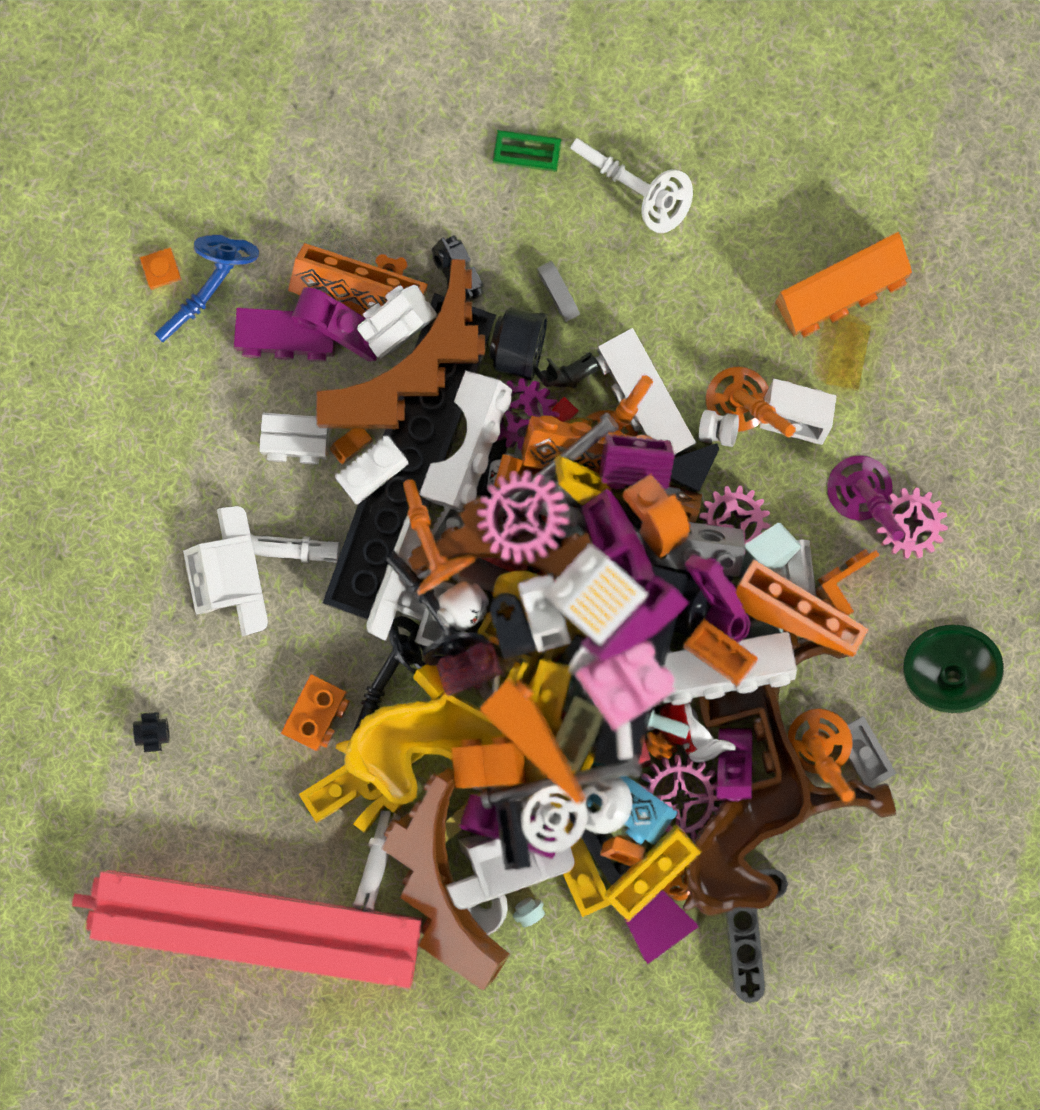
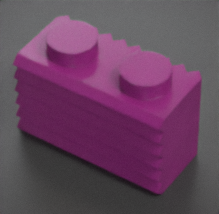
[599,434,674,489]

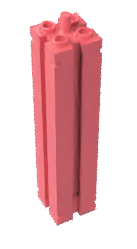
[72,870,423,989]

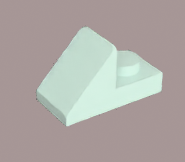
[739,523,802,579]

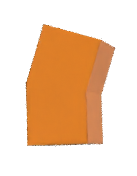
[329,429,373,465]

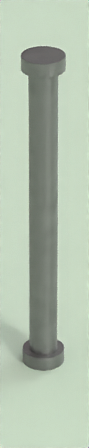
[498,413,619,523]
[481,756,641,809]

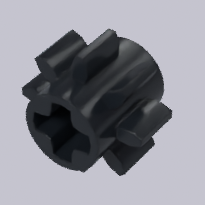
[133,712,170,752]

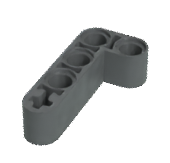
[725,868,788,1003]

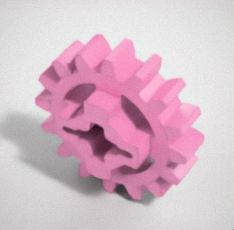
[699,486,770,555]
[876,487,948,559]

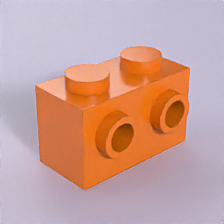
[281,674,350,751]

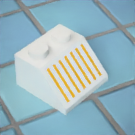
[544,544,648,646]

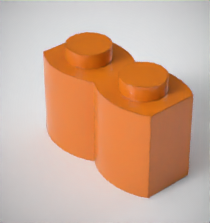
[452,737,526,788]

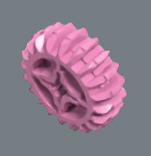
[477,471,569,563]
[641,755,725,841]

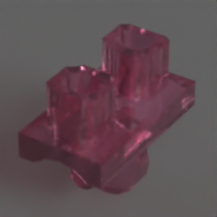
[436,642,503,696]

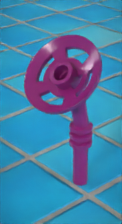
[827,455,904,541]

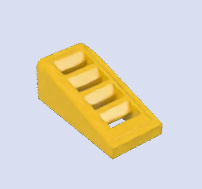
[554,455,611,506]

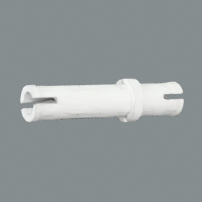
[251,535,340,563]
[353,811,401,912]

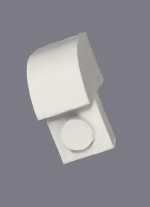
[519,575,571,652]

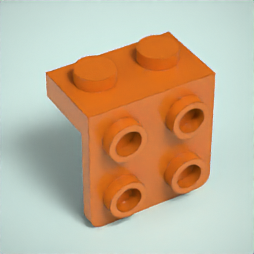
[816,549,880,616]

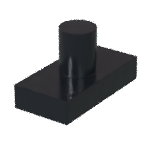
[495,800,546,870]

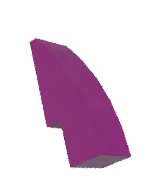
[582,489,655,590]
[581,576,688,661]

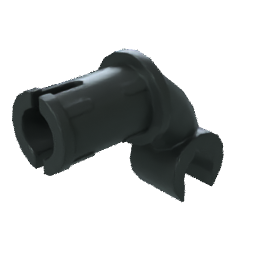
[534,352,601,389]

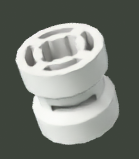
[699,410,739,447]

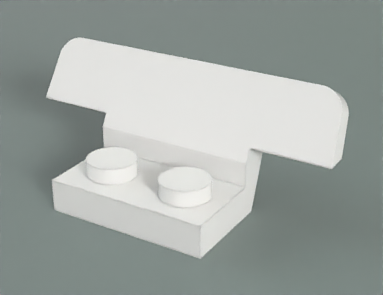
[183,506,268,637]
[367,516,431,641]
[445,834,574,909]

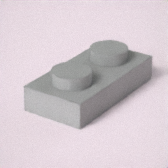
[835,716,897,787]

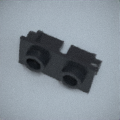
[431,235,484,302]

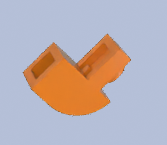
[623,474,690,559]

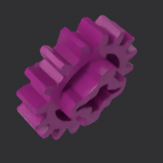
[497,378,559,450]

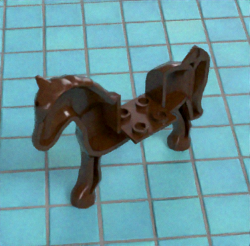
[683,630,896,916]

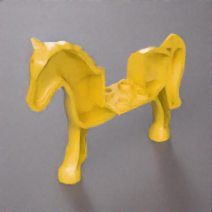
[336,571,588,808]

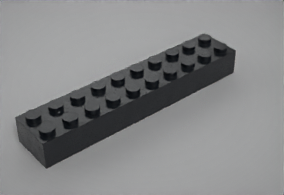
[322,293,497,620]

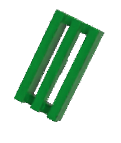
[493,130,562,172]

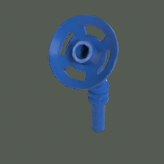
[154,235,259,343]

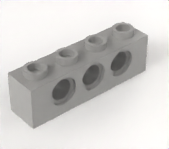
[632,522,746,577]

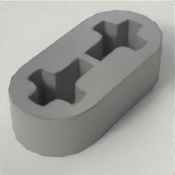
[537,261,580,322]

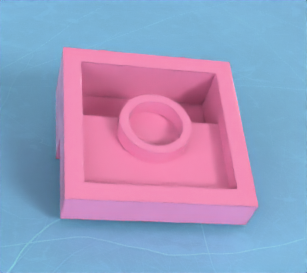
[575,639,675,731]

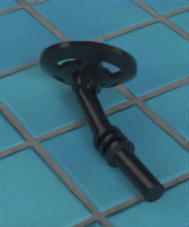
[385,551,489,667]
[350,616,435,739]

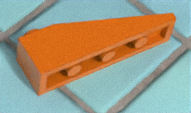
[735,560,869,657]
[479,679,587,805]

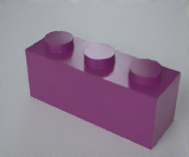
[234,308,335,362]

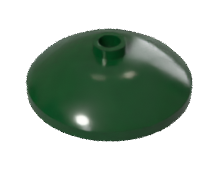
[903,624,1004,713]

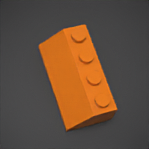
[775,232,912,338]

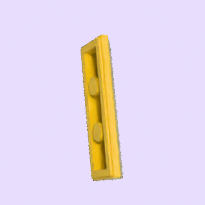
[605,824,701,921]

